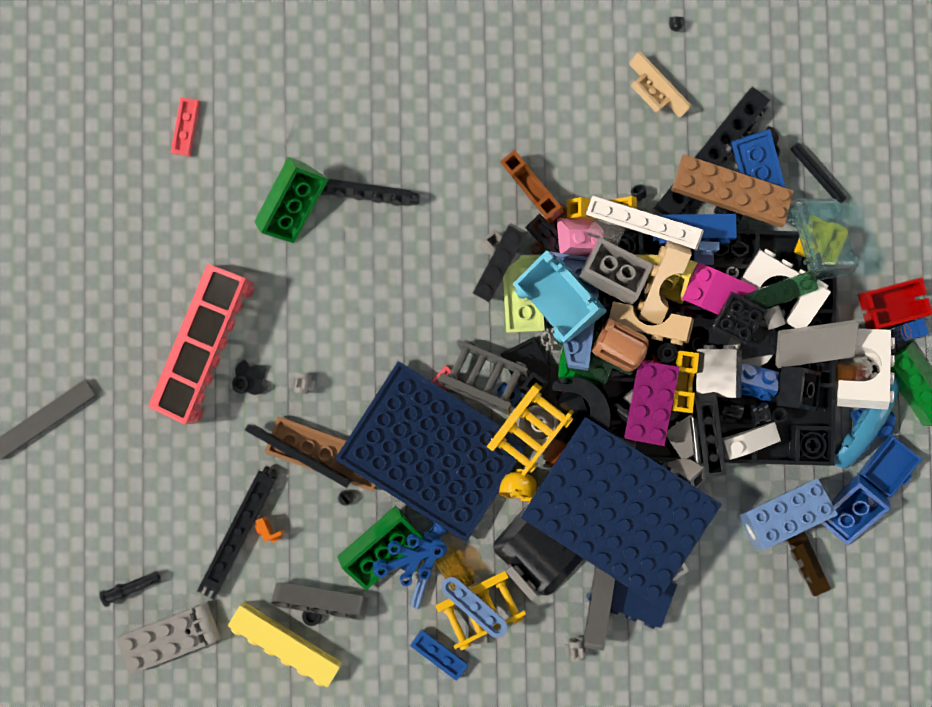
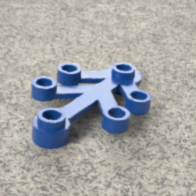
[373,534,447,586]

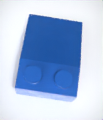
[821,474,891,546]

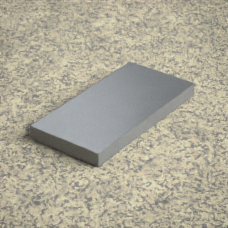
[775,320,859,368]

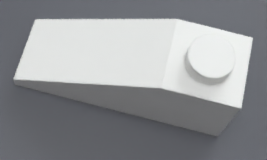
[722,422,781,460]

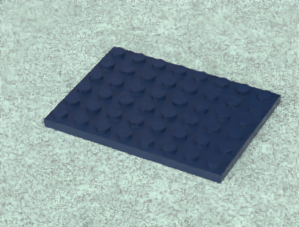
[335,361,527,543]
[520,417,722,605]

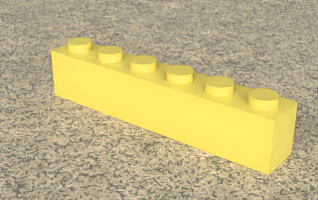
[228,602,342,688]

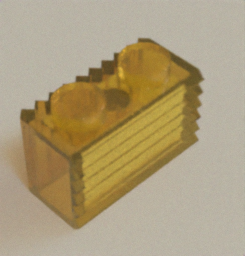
[434,547,476,590]

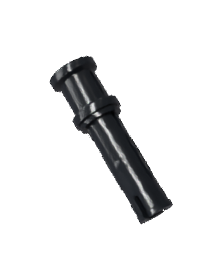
[99,571,161,607]

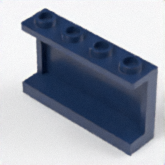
[586,579,678,629]

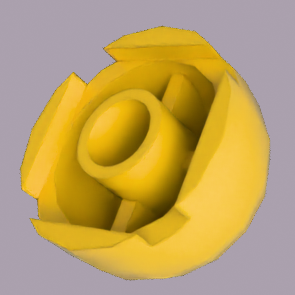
[499,469,538,502]

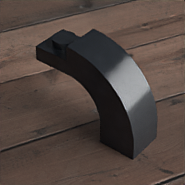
[552,373,612,427]

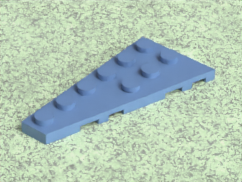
[551,252,599,371]

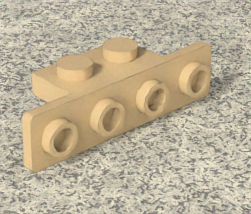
[629,51,691,117]

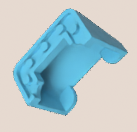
[513,250,607,343]

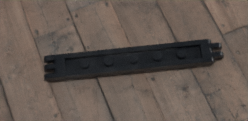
[321,178,420,206]
[197,465,277,600]

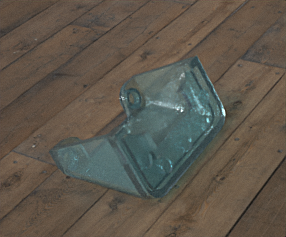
[787,198,859,281]

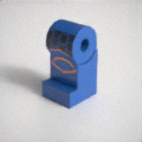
[886,318,929,344]

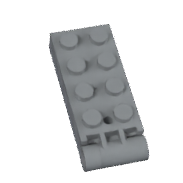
[116,602,221,675]

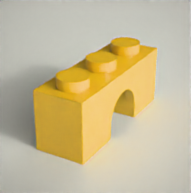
[671,351,699,413]

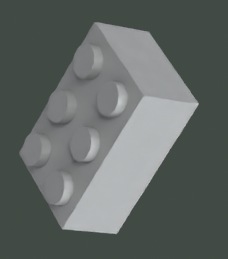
[578,238,653,305]

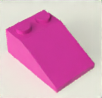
[682,262,756,314]

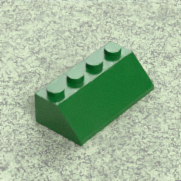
[254,157,329,243]
[890,341,932,426]
[337,505,424,591]

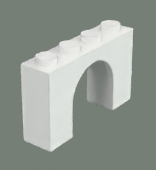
[740,249,831,328]
[837,329,895,410]

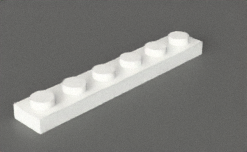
[586,196,704,250]

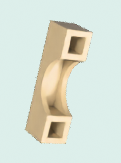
[636,241,691,325]
[609,302,694,346]

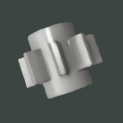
[541,328,563,351]
[859,358,880,379]
[290,373,315,394]
[565,637,589,662]

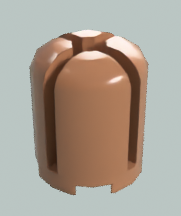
[591,318,649,372]

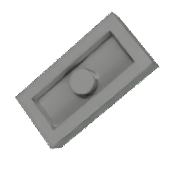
[504,564,537,601]

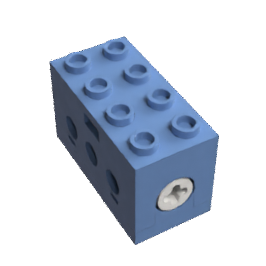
[737,478,838,551]

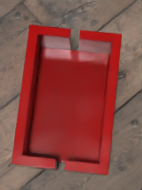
[857,277,932,329]

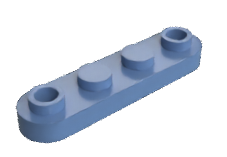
[442,577,507,638]

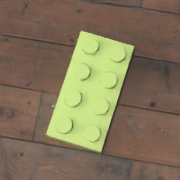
[503,254,545,333]

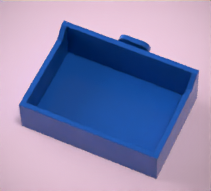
[857,436,922,498]

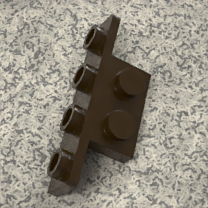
[787,531,831,597]

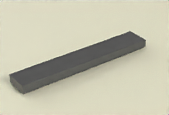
[0,379,97,460]

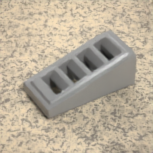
[479,229,521,266]

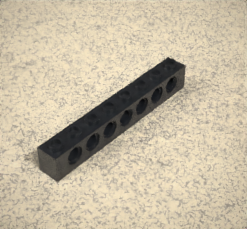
[654,86,770,215]

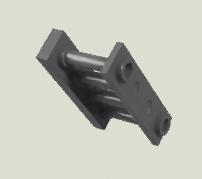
[438,339,530,415]

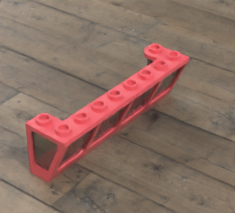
[148,264,254,425]

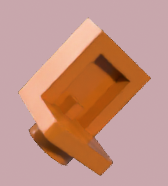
[255,515,286,543]

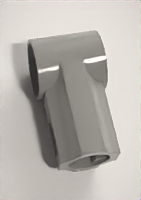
[764,305,786,330]

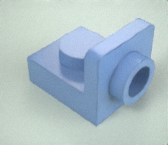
[693,241,719,265]

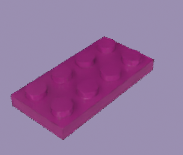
[624,360,680,446]

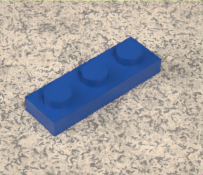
[410,629,468,681]

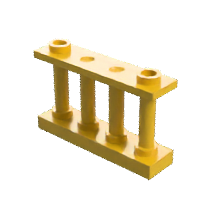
[487,383,574,476]
[435,571,526,650]

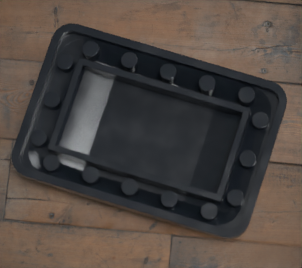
[493,504,583,596]

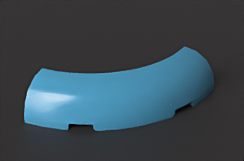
[835,372,900,468]

